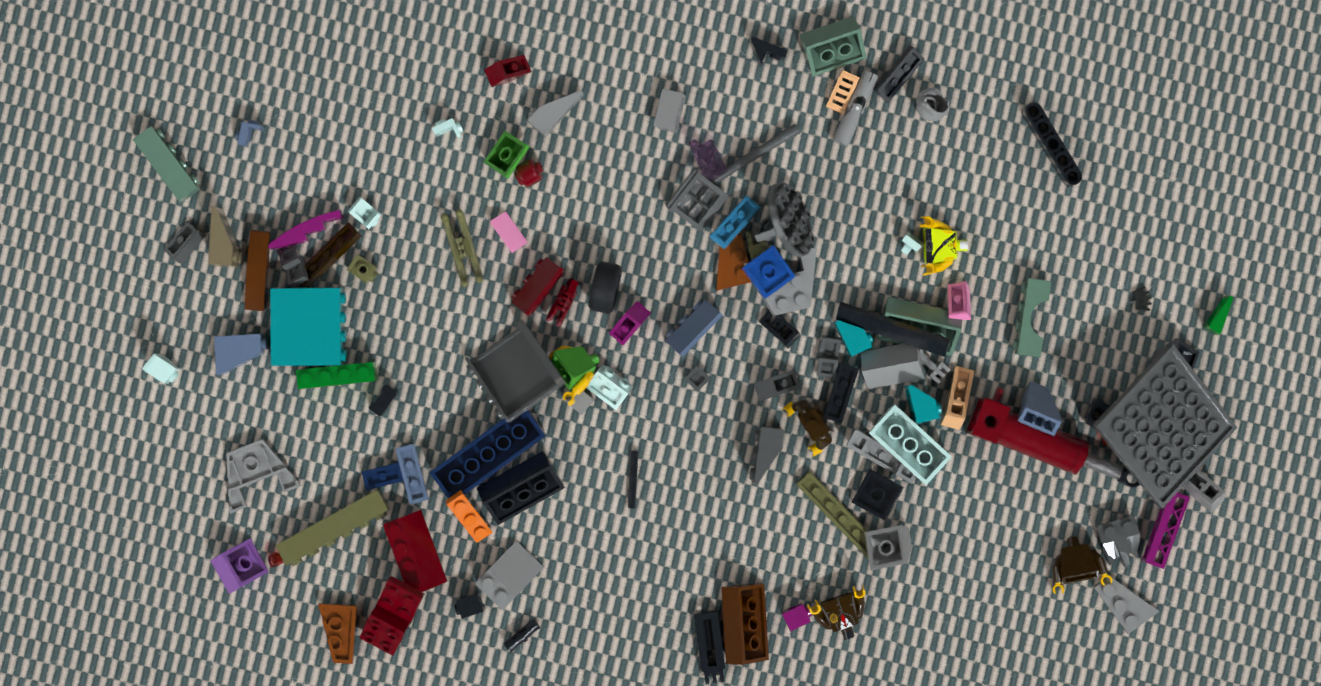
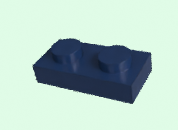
[362,462,404,491]

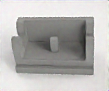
[653,89,686,133]

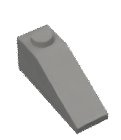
[527,91,584,138]
[1183,470,1225,513]

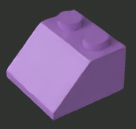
[210,539,269,594]

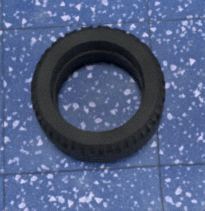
[588,261,622,314]

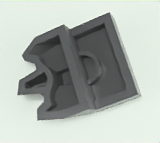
[1096,515,1141,567]

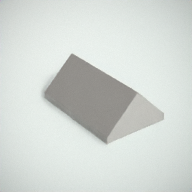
[861,343,925,389]

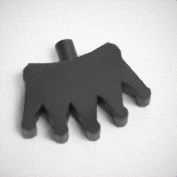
[1130,286,1152,311]

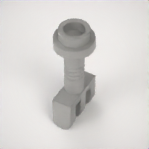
[919,349,951,384]

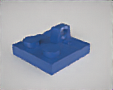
[742,245,796,299]

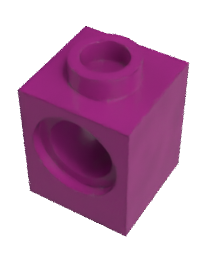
[781,603,812,632]

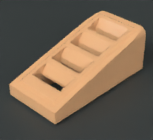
[826,70,859,114]

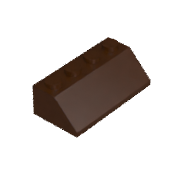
[721,583,769,665]

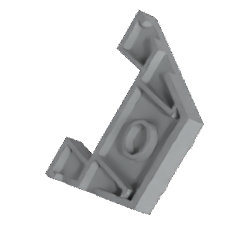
[744,248,816,316]
[226,439,301,514]

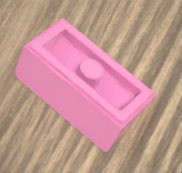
[490,211,528,254]
[948,281,971,320]

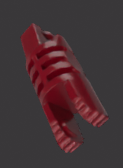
[545,278,579,327]

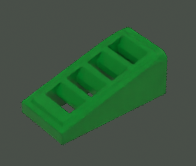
[1204,295,1234,335]

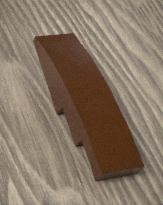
[245,230,270,311]

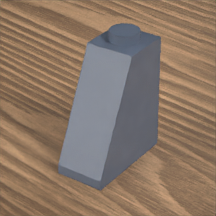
[214,334,267,375]
[1018,381,1062,436]

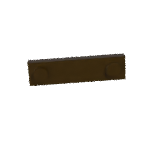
[302,222,362,288]

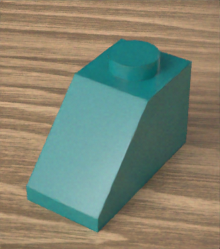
[834,320,873,357]

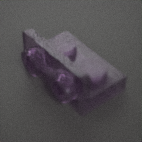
[689,139,727,181]

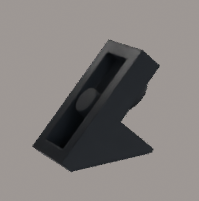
[750,36,788,67]

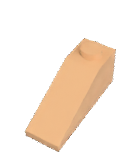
[941,366,974,430]

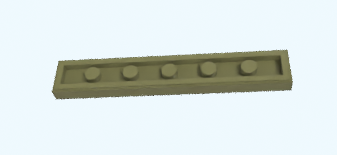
[796,471,869,560]

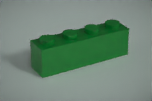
[296,362,378,389]

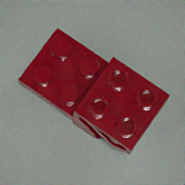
[359,575,425,656]

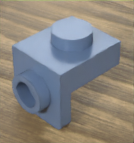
[236,120,264,148]

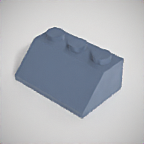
[666,300,723,357]

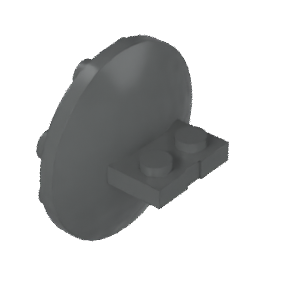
[754,182,815,257]

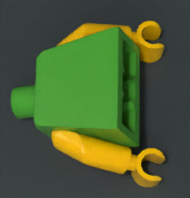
[548,345,599,406]

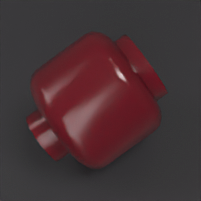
[514,159,544,187]

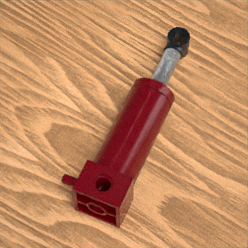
[966,387,1140,488]

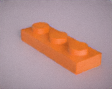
[445,490,493,543]

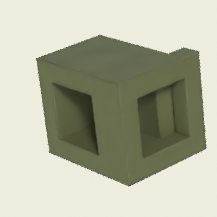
[347,254,378,284]

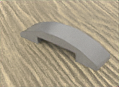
[846,429,916,484]

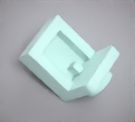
[432,118,463,139]
[348,197,381,229]

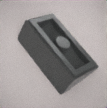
[164,220,206,264]

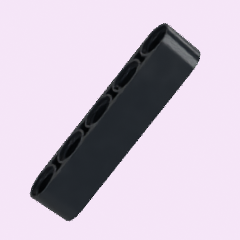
[1022,102,1082,187]

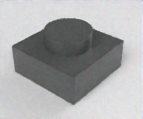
[684,365,711,392]

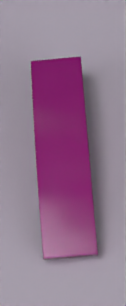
[268,210,344,250]

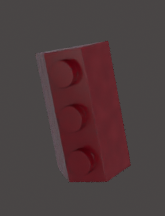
[511,257,565,317]

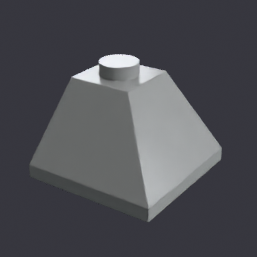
[865,525,912,570]

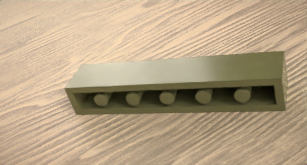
[275,489,390,566]

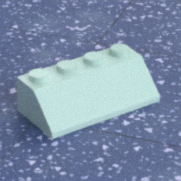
[869,404,952,485]

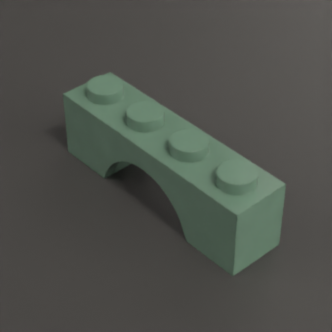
[1012,278,1052,358]

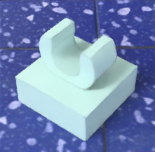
[901,231,924,255]

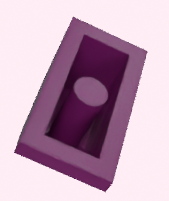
[609,301,651,346]

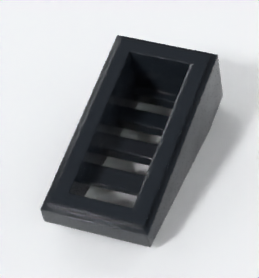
[759,310,800,349]

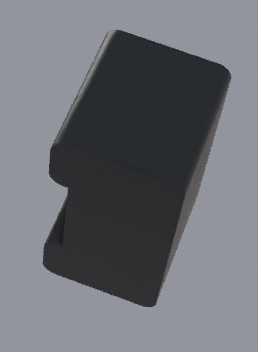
[369,385,399,416]

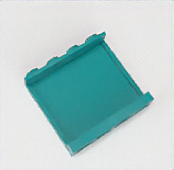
[270,288,347,366]

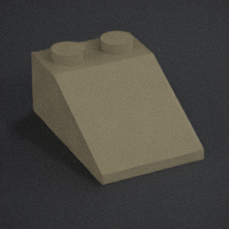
[208,206,243,268]

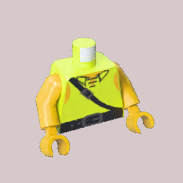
[919,216,968,276]

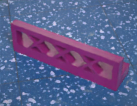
[1141,492,1190,569]

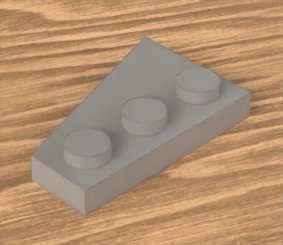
[1093,577,1159,634]

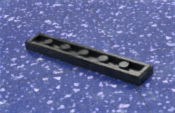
[836,302,951,357]

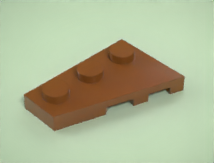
[716,231,751,291]
[318,603,357,664]

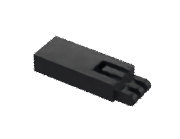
[694,610,725,685]

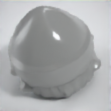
[916,88,950,121]

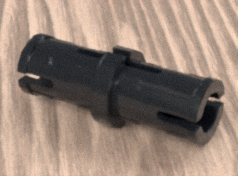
[503,618,541,652]

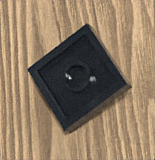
[851,469,904,521]

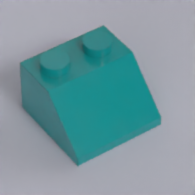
[904,385,942,424]

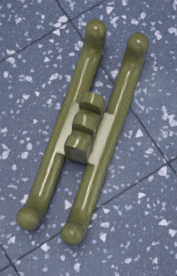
[441,209,483,287]

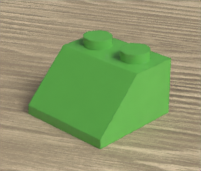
[483,131,530,179]

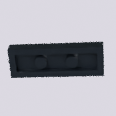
[873,46,924,103]
[824,363,859,424]

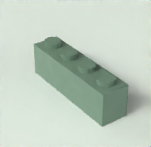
[133,126,201,203]

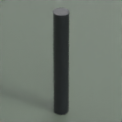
[628,451,638,509]

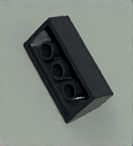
[476,451,565,525]

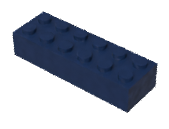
[429,410,547,499]

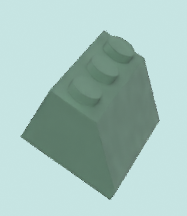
[799,16,867,77]

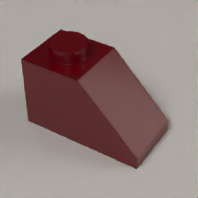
[484,55,532,87]

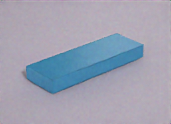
[710,195,761,250]

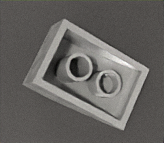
[475,541,544,611]

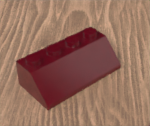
[383,510,448,592]

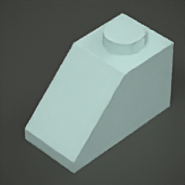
[142,354,180,384]

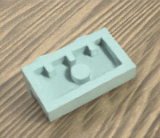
[586,365,633,410]

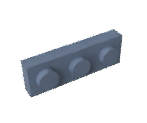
[396,444,429,504]

